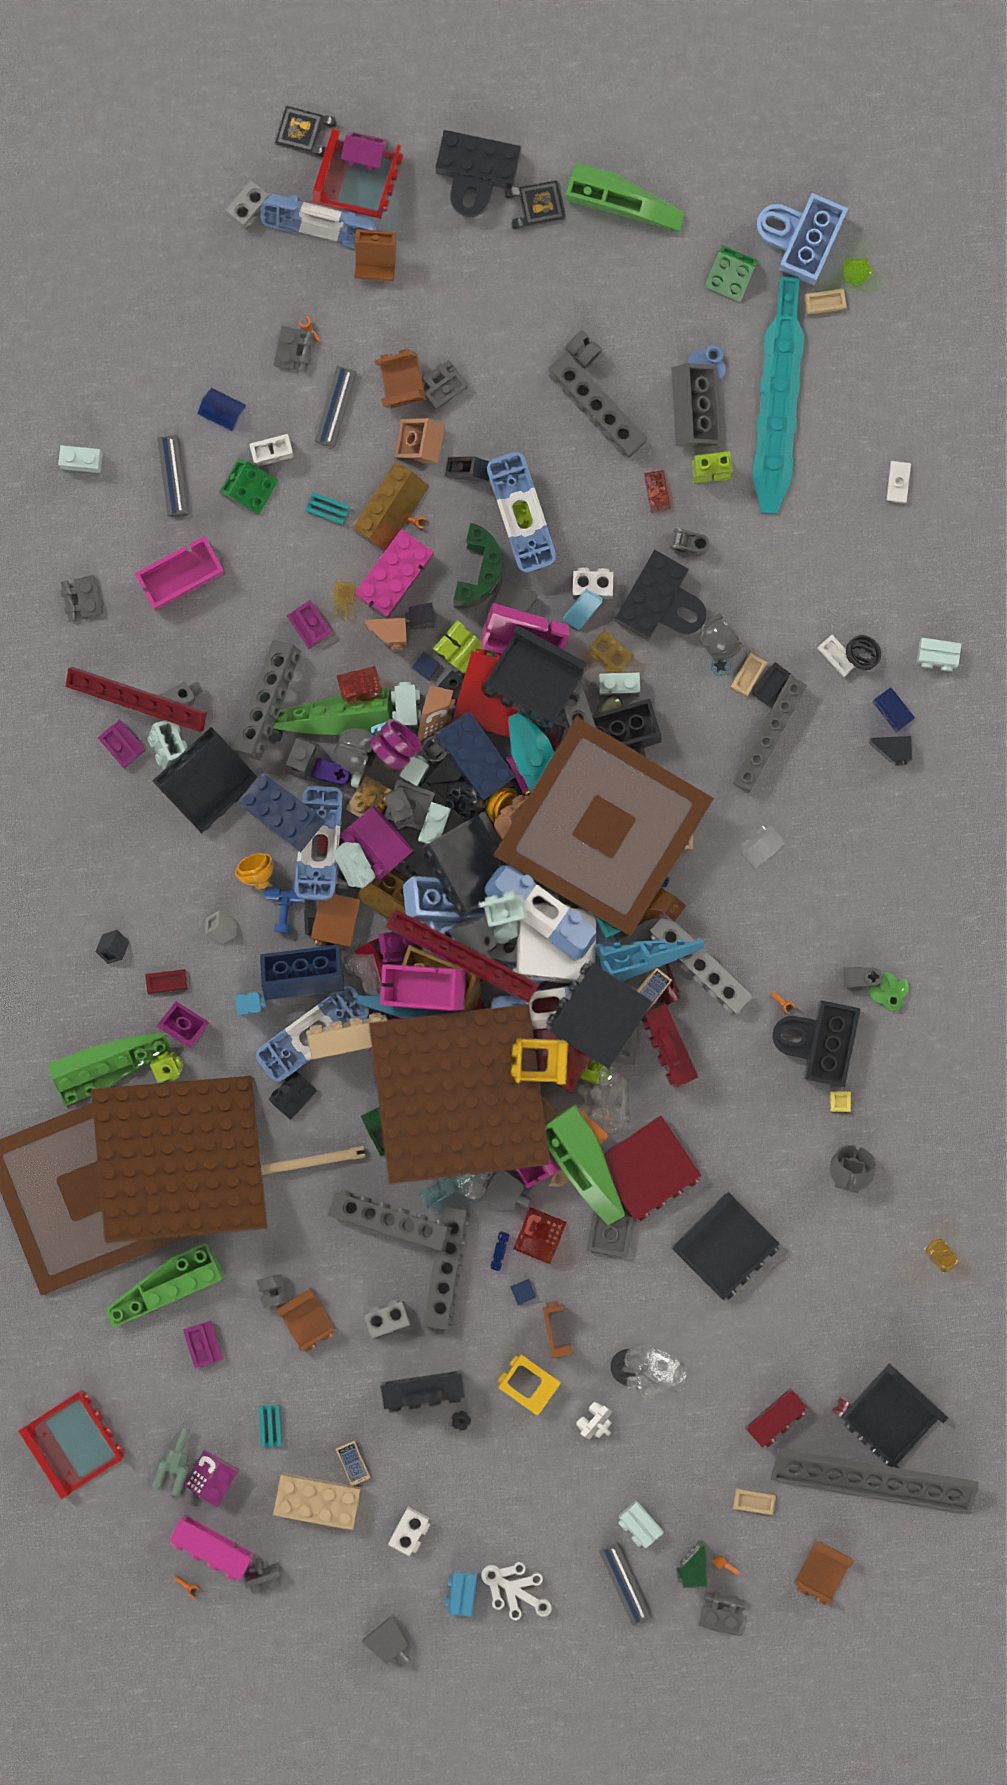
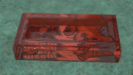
[644,470,671,513]

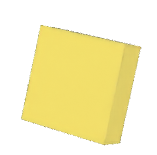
[830,1091,851,1112]

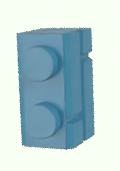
[235,992,267,1016]
[445,1571,477,1617]

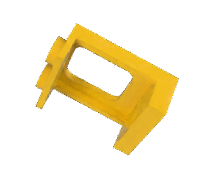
[511,1039,567,1084]
[498,1353,561,1416]

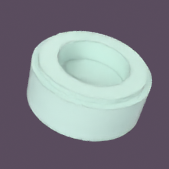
[351,769,365,788]

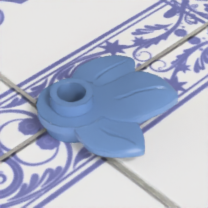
[687,345,726,380]

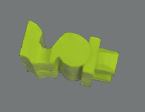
[691,451,733,484]
[433,620,492,675]

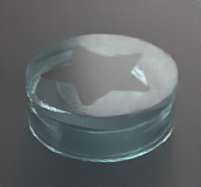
[711,659,731,676]

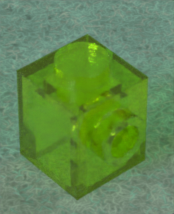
[842,259,872,286]

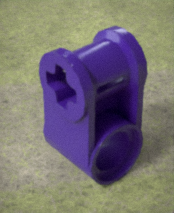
[311,758,351,786]

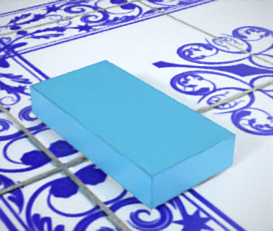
[563,588,602,630]

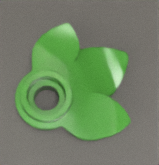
[869,972,909,1011]

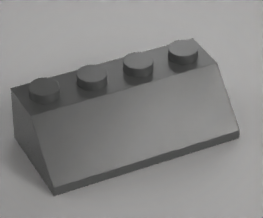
[671,363,722,447]

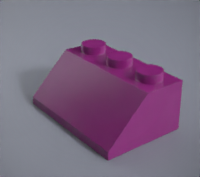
[339,805,413,880]

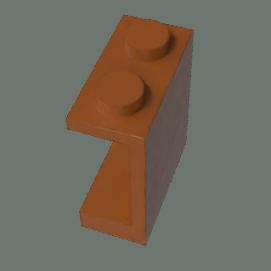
[354,229,396,282]
[374,349,426,409]
[310,894,360,950]
[276,1288,336,1352]
[543,1301,572,1358]
[794,1539,854,1605]

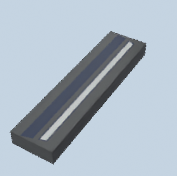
[315,366,356,447]
[157,435,188,516]
[599,1542,651,1626]

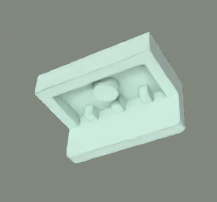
[479,891,528,927]

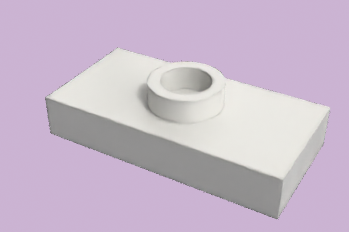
[886,461,911,503]
[817,635,855,678]

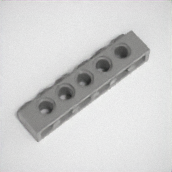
[649,918,753,1014]

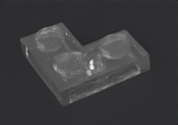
[343,954,383,995]

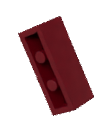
[745,1388,807,1448]

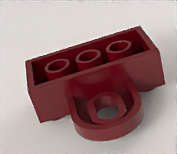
[641,1004,699,1088]

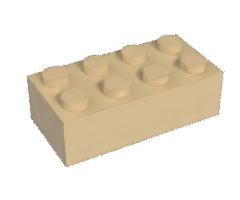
[306,1013,387,1059]
[273,1472,361,1530]

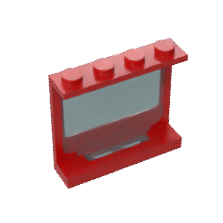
[312,129,404,219]
[18,1390,125,1499]

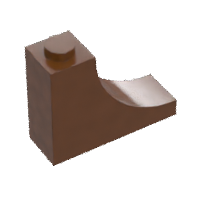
[618,887,686,938]

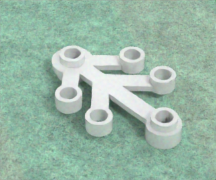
[482,1562,551,1620]

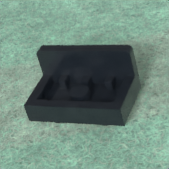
[269,1071,317,1120]

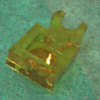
[333,581,356,617]

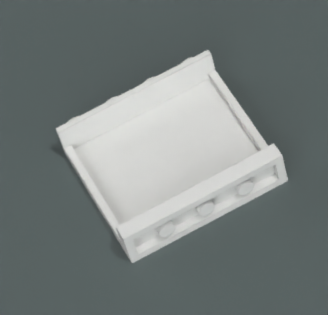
[513,902,596,984]

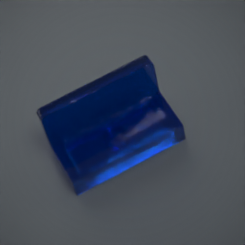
[197,388,246,432]
[872,688,915,733]

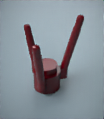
[645,964,680,1005]

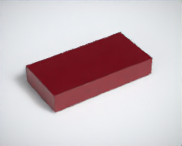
[145,969,188,994]

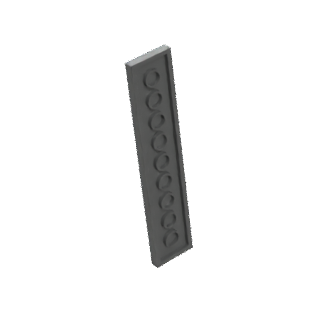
[771,1448,979,1513]

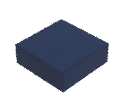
[412,652,440,680]
[510,1279,536,1305]

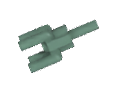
[152,1428,190,1496]

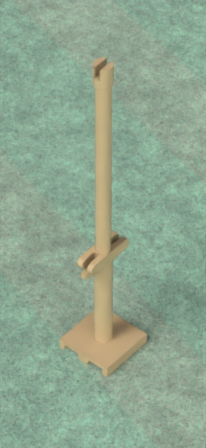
[261,1146,365,1175]

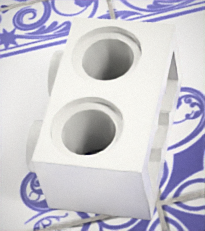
[249,434,294,467]
[572,568,613,599]
[388,1507,430,1556]

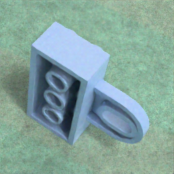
[757,193,848,286]
[403,876,486,961]

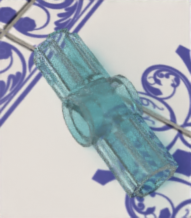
[419,1174,478,1208]

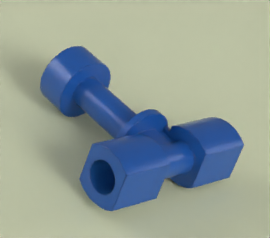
[265,887,306,933]

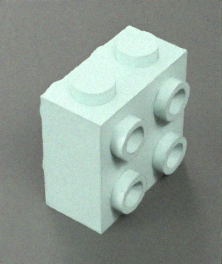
[391,682,421,729]
[148,720,188,770]

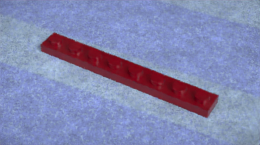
[65,667,207,732]
[385,909,539,1003]

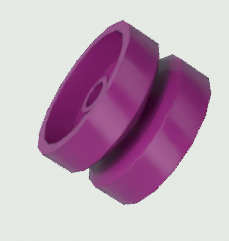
[370,719,422,770]

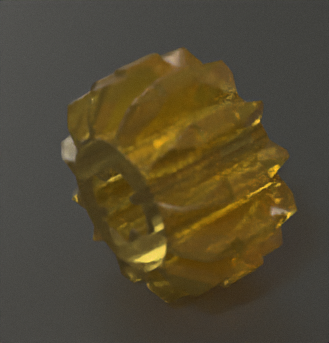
[355,780,387,813]
[925,1238,958,1273]

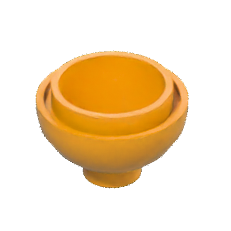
[482,786,518,824]
[235,853,274,890]

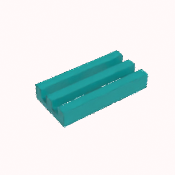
[306,492,350,525]
[259,1405,282,1447]

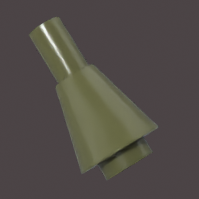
[591,695,623,715]

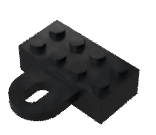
[435,130,521,217]
[614,549,706,641]
[592,699,662,758]
[772,1000,861,1087]
[380,1370,465,1412]

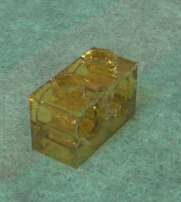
[588,629,634,673]

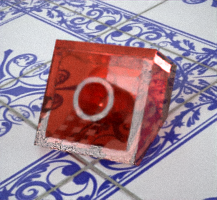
[336,666,382,704]
[513,1207,567,1264]

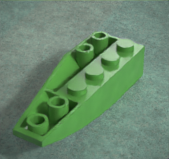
[565,163,685,232]
[273,687,393,735]
[48,1032,171,1106]
[545,1105,625,1225]
[105,1243,226,1328]

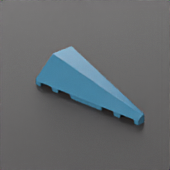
[595,938,703,982]
[356,994,461,1019]

